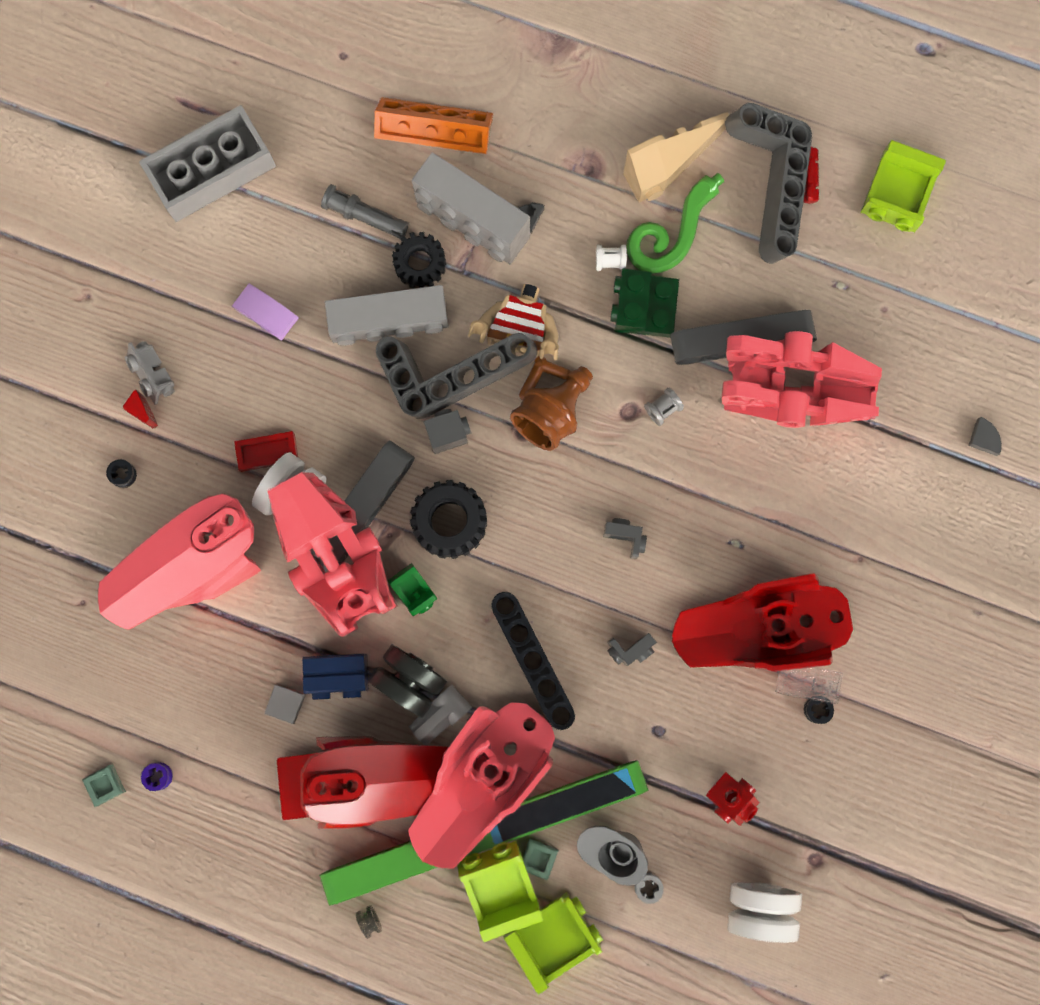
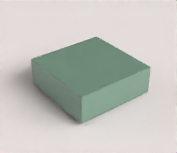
[82,764,126,807]
[522,838,559,881]

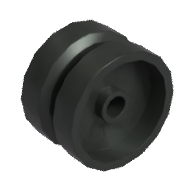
[367,644,448,718]

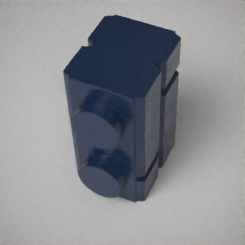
[302,654,369,700]

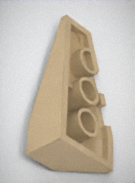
[623,112,729,203]

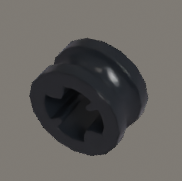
[106,459,137,488]
[803,696,834,724]

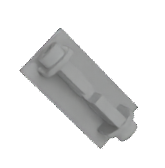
[125,341,175,405]

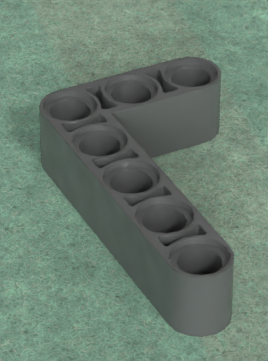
[725,103,812,264]
[376,333,538,419]

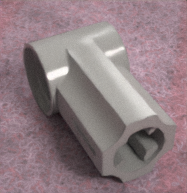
[409,685,472,745]

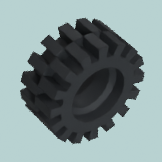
[392,232,446,289]

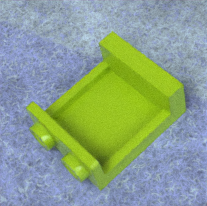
[861,140,946,233]
[457,841,543,942]
[504,892,603,995]

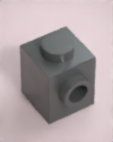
[424,409,471,454]

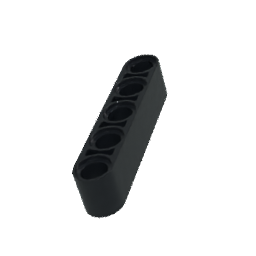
[491,592,575,730]

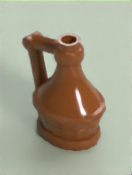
[510,356,593,451]

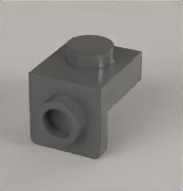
[603,518,647,560]
[607,633,657,666]

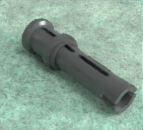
[321,184,409,239]

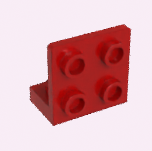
[277,752,342,820]

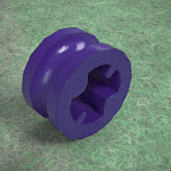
[141,762,173,791]

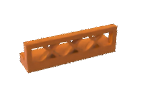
[374,97,493,154]

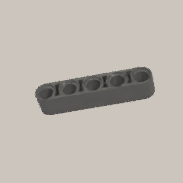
[670,310,817,365]
[310,440,415,573]

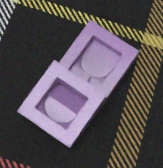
[232,283,299,341]

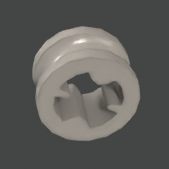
[635,873,664,904]

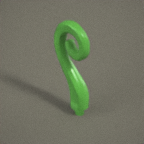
[626,173,724,274]

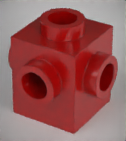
[706,772,760,826]

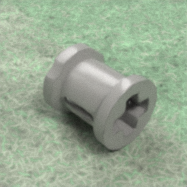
[644,388,684,426]

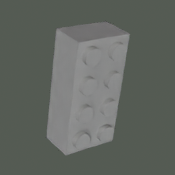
[139,105,276,222]
[412,152,530,265]

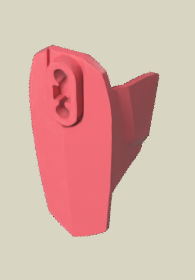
[98,494,261,629]
[408,703,555,869]

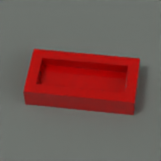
[234,431,299,472]

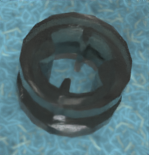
[356,905,382,939]

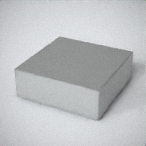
[264,685,305,724]

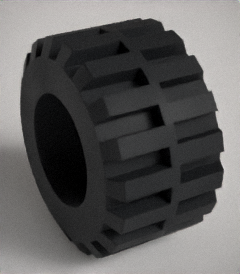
[410,480,487,559]

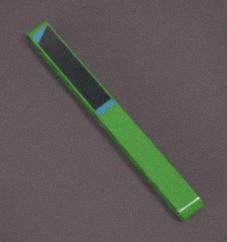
[319,760,649,906]

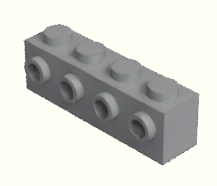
[325,285,449,346]

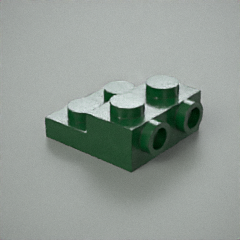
[610,269,679,338]

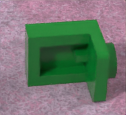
[387,563,437,616]

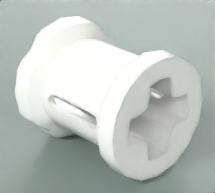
[596,245,627,271]

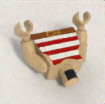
[468,284,559,360]

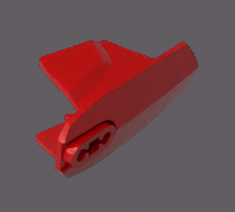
[672,574,853,671]
[301,736,449,829]

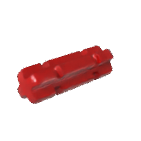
[803,147,819,204]

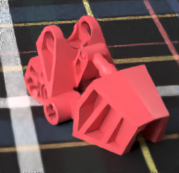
[722,331,882,428]
[268,472,398,637]

